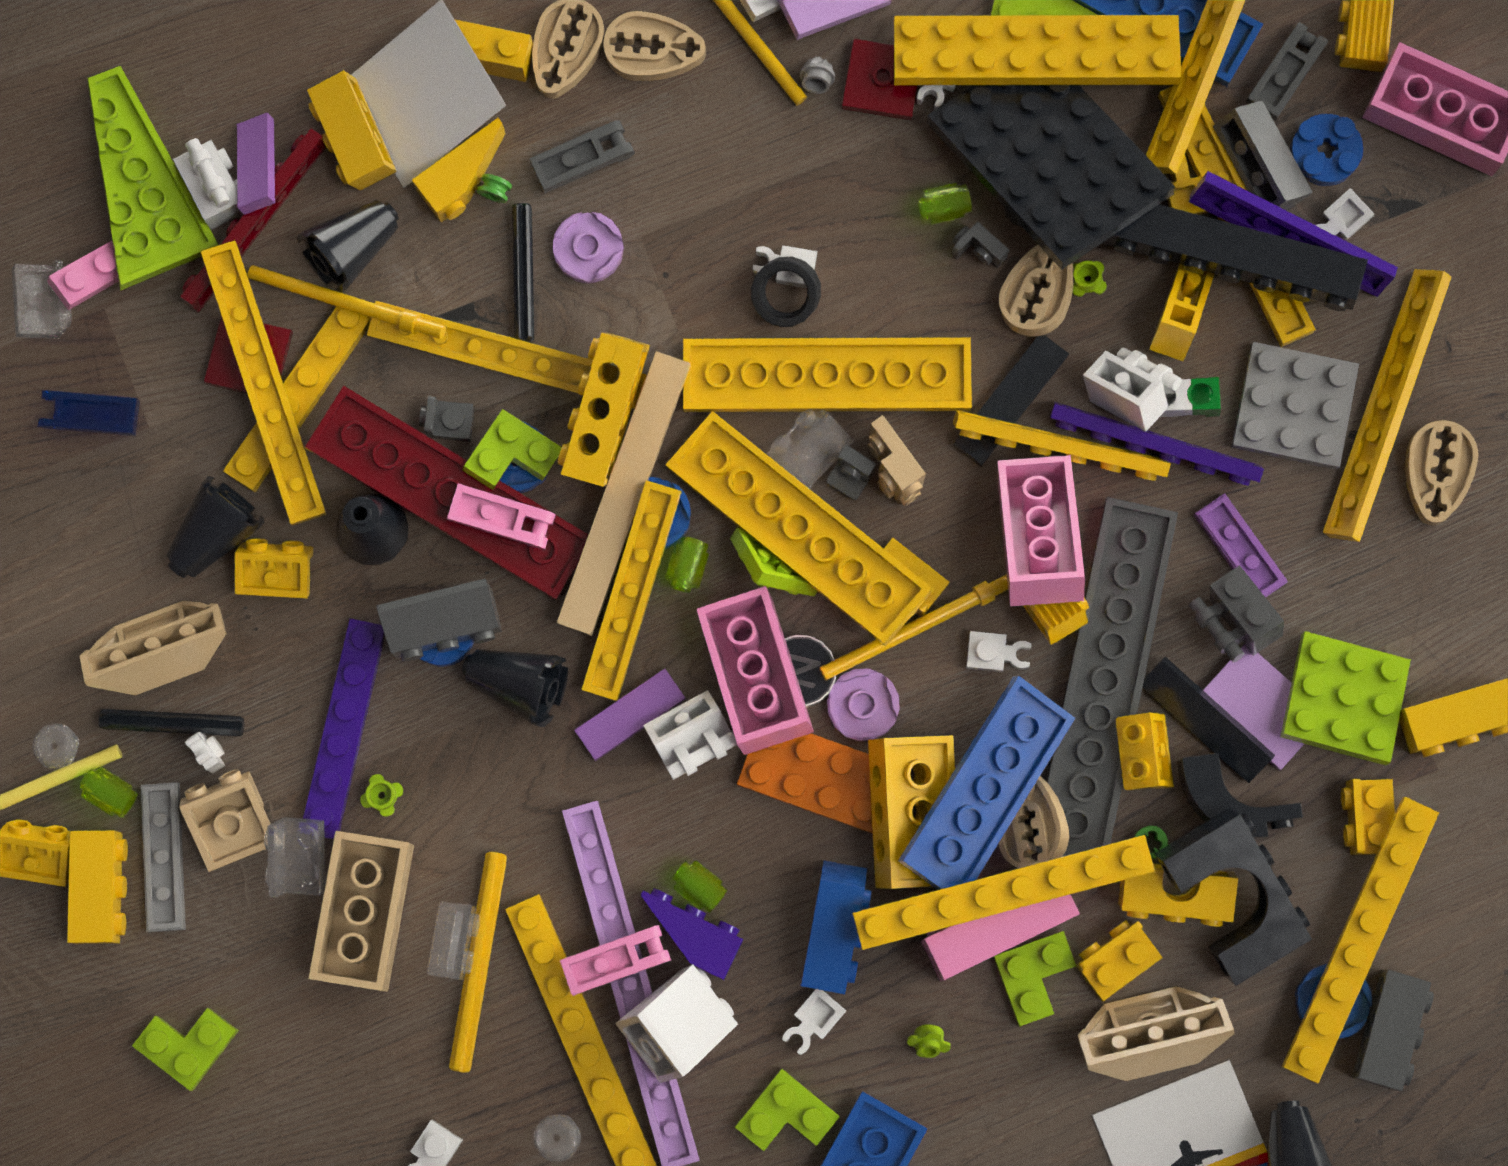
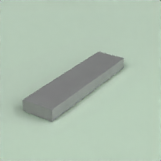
[141,782,186,932]

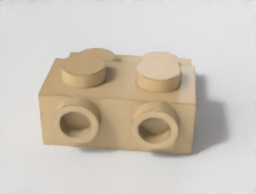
[867,415,926,507]
[179,769,278,872]

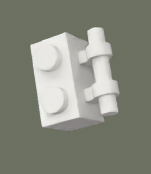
[173,138,243,230]
[1083,347,1182,432]
[643,690,737,780]

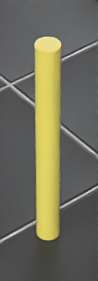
[0,744,122,811]

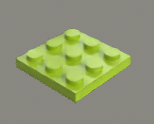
[1280,631,1411,766]

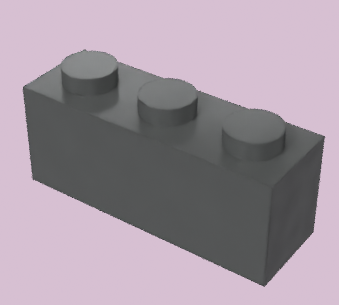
[1213,101,1313,211]
[1351,969,1434,1091]

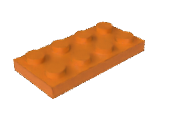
[737,733,873,834]

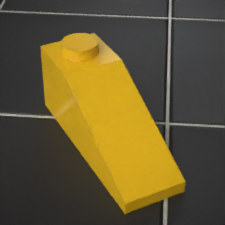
[412,118,506,222]
[1149,264,1215,361]

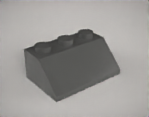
[376,579,502,661]

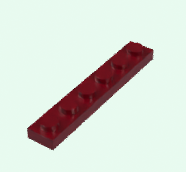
[180,128,327,313]

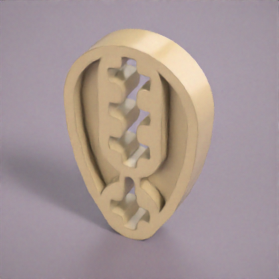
[532,0,605,99]
[603,11,706,81]
[999,245,1074,337]
[1405,420,1478,526]
[998,776,1069,868]

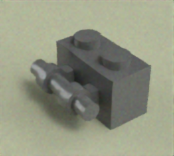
[1189,565,1284,662]

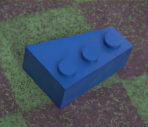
[801,860,872,994]

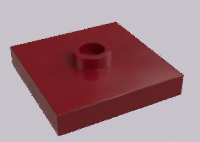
[842,39,917,121]
[204,316,293,394]

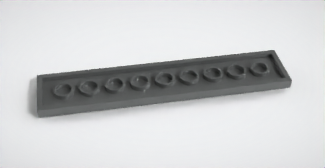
[1035,497,1178,857]

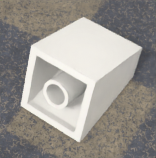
[615,965,738,1083]

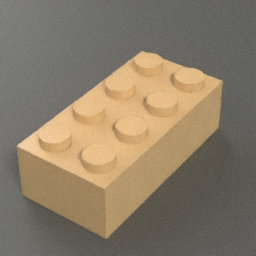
[308,831,414,992]

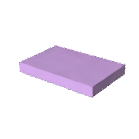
[777,0,892,40]
[1203,645,1304,771]

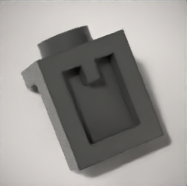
[952,222,1009,269]
[419,396,475,442]
[827,445,876,501]

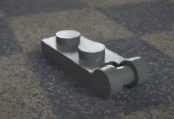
[1246,22,1329,121]
[529,120,635,194]

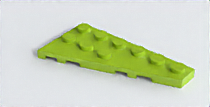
[88,66,218,291]

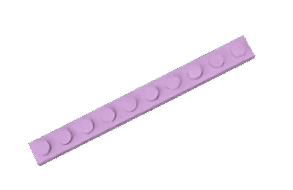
[562,801,700,1166]

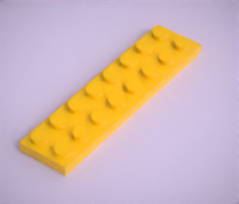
[894,15,1181,85]
[683,337,972,412]
[666,411,933,647]

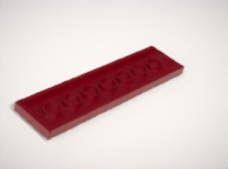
[305,385,588,600]

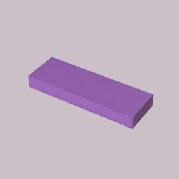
[237,113,275,215]
[1194,493,1288,597]
[575,669,686,761]

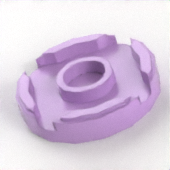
[552,212,624,283]
[827,668,900,742]

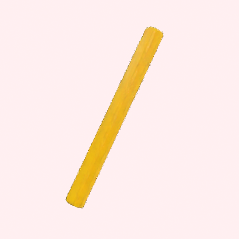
[449,852,507,1073]

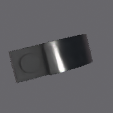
[1177,753,1303,840]

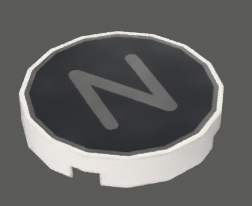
[785,635,836,708]

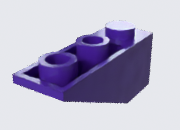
[641,888,744,980]

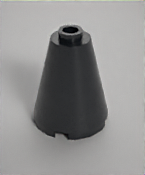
[297,200,399,293]
[167,476,265,578]
[336,494,409,565]
[462,649,568,727]
[1267,1100,1332,1166]

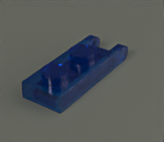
[38,390,140,436]

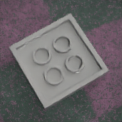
[1231,342,1359,470]

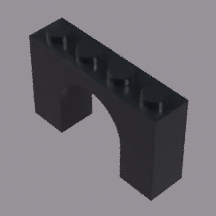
[1154,808,1312,986]

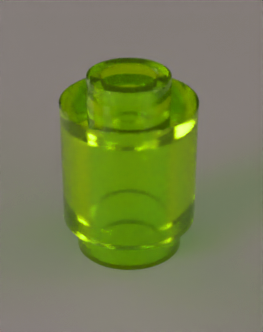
[917,182,972,225]
[665,536,709,593]
[80,767,138,818]
[672,860,728,914]

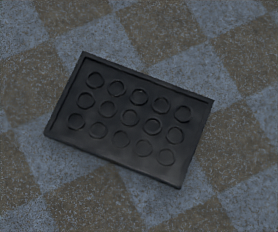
[927,85,1175,270]

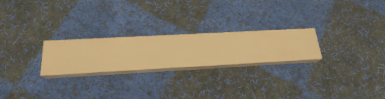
[557,351,691,636]

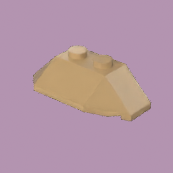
[79,601,226,695]
[1078,986,1234,1081]

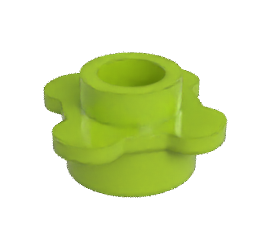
[1073,261,1107,297]
[360,774,403,817]
[907,1024,951,1058]

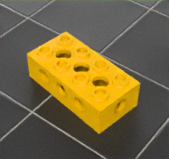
[558,332,650,487]
[868,735,955,889]

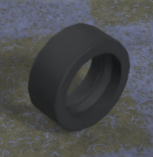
[751,256,821,327]

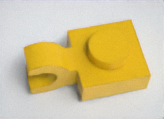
[1167,154,1208,215]

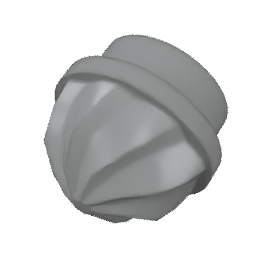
[800,57,835,94]

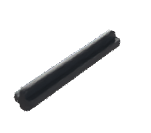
[512,203,534,342]
[99,709,245,736]

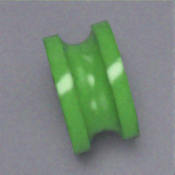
[476,174,512,203]
[1134,825,1168,859]

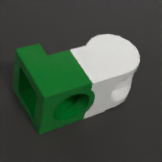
[1160,377,1221,417]

